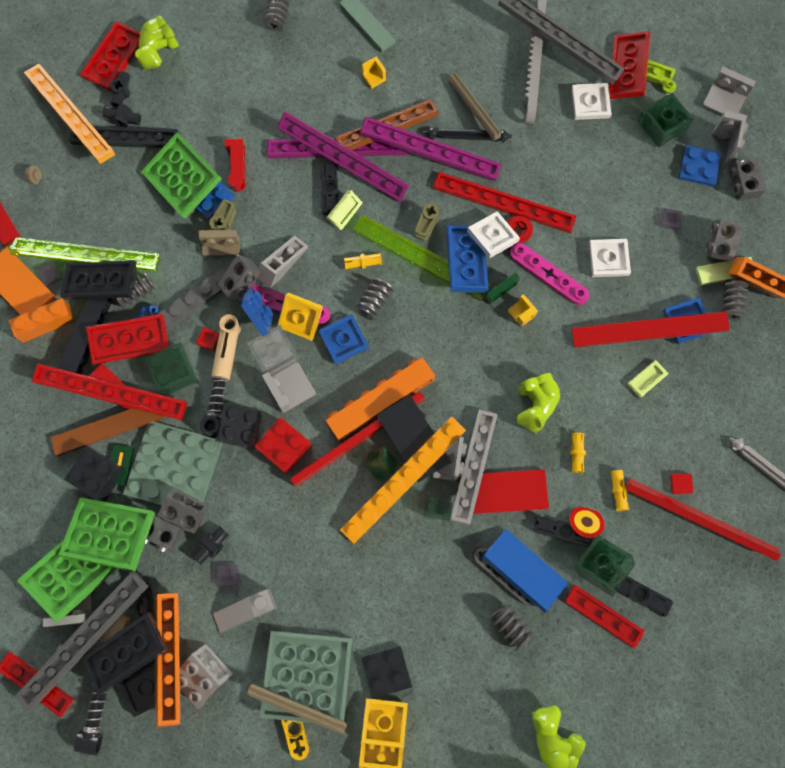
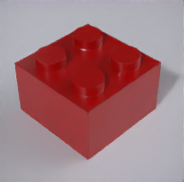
[254,417,312,475]

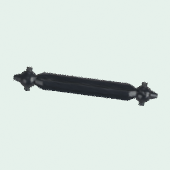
[423,126,512,143]

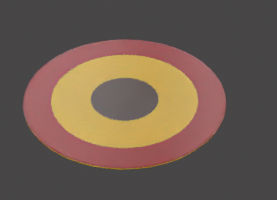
[569,506,605,538]

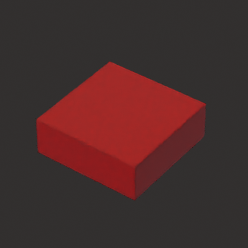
[196,327,219,352]
[670,474,694,495]

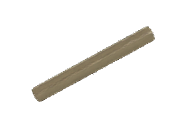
[449,73,501,140]
[247,684,347,734]

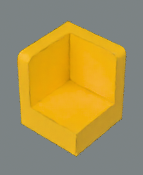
[361,56,386,89]
[508,294,538,327]

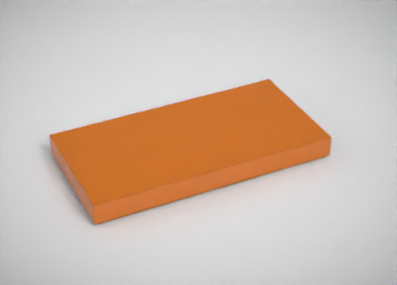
[0,247,56,315]

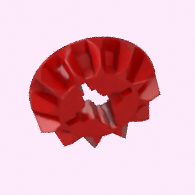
[506,216,533,243]

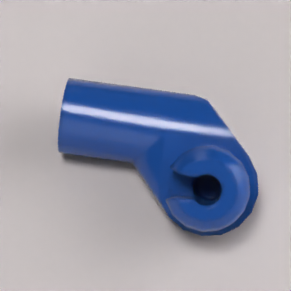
[135,305,159,318]

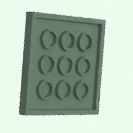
[123,422,223,509]
[259,631,353,723]

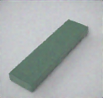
[340,0,395,52]

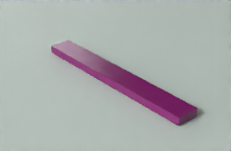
[277,111,410,202]
[360,117,501,182]
[267,138,410,158]

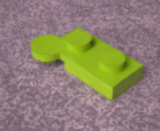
[646,60,676,94]

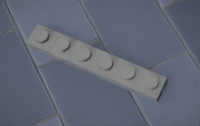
[450,410,498,526]

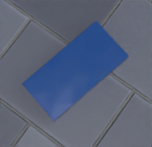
[446,225,489,293]
[482,529,568,613]

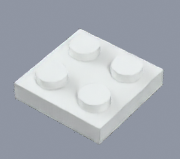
[571,83,611,120]
[467,212,520,258]
[589,239,631,277]

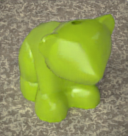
[135,15,179,71]
[517,373,560,434]
[532,705,586,768]

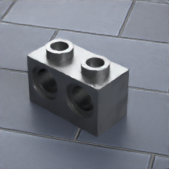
[729,157,766,201]
[705,219,743,261]
[218,254,261,302]
[158,488,209,534]
[145,516,184,553]

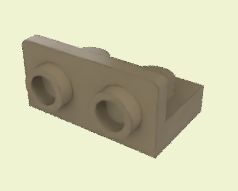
[199,230,240,257]

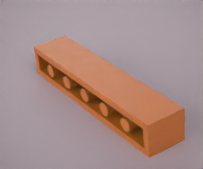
[326,357,435,443]
[155,593,180,728]

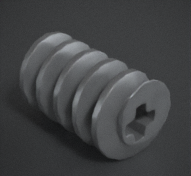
[263,0,290,32]
[116,271,157,308]
[355,278,394,320]
[722,279,749,321]
[489,605,533,652]

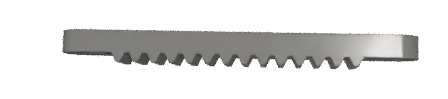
[523,0,547,124]

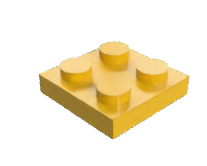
[277,293,323,341]

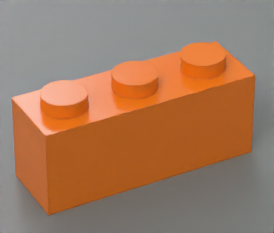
[727,257,785,299]
[8,298,76,343]

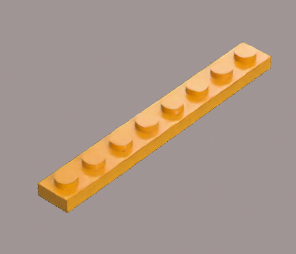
[24,64,115,164]
[340,417,466,544]

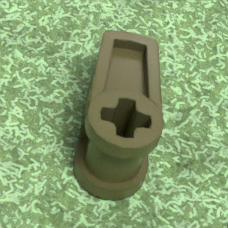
[209,199,237,230]
[415,203,439,241]

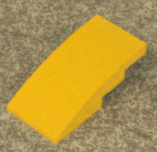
[359,698,408,768]

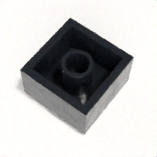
[64,446,125,502]

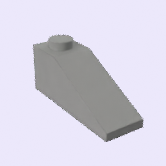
[258,236,309,288]
[213,589,277,633]

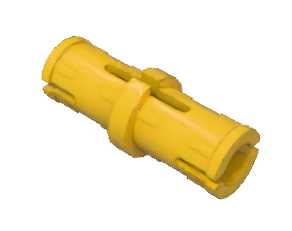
[344,253,382,270]
[570,433,586,473]
[610,470,629,511]

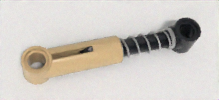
[200,314,241,438]
[74,615,131,756]

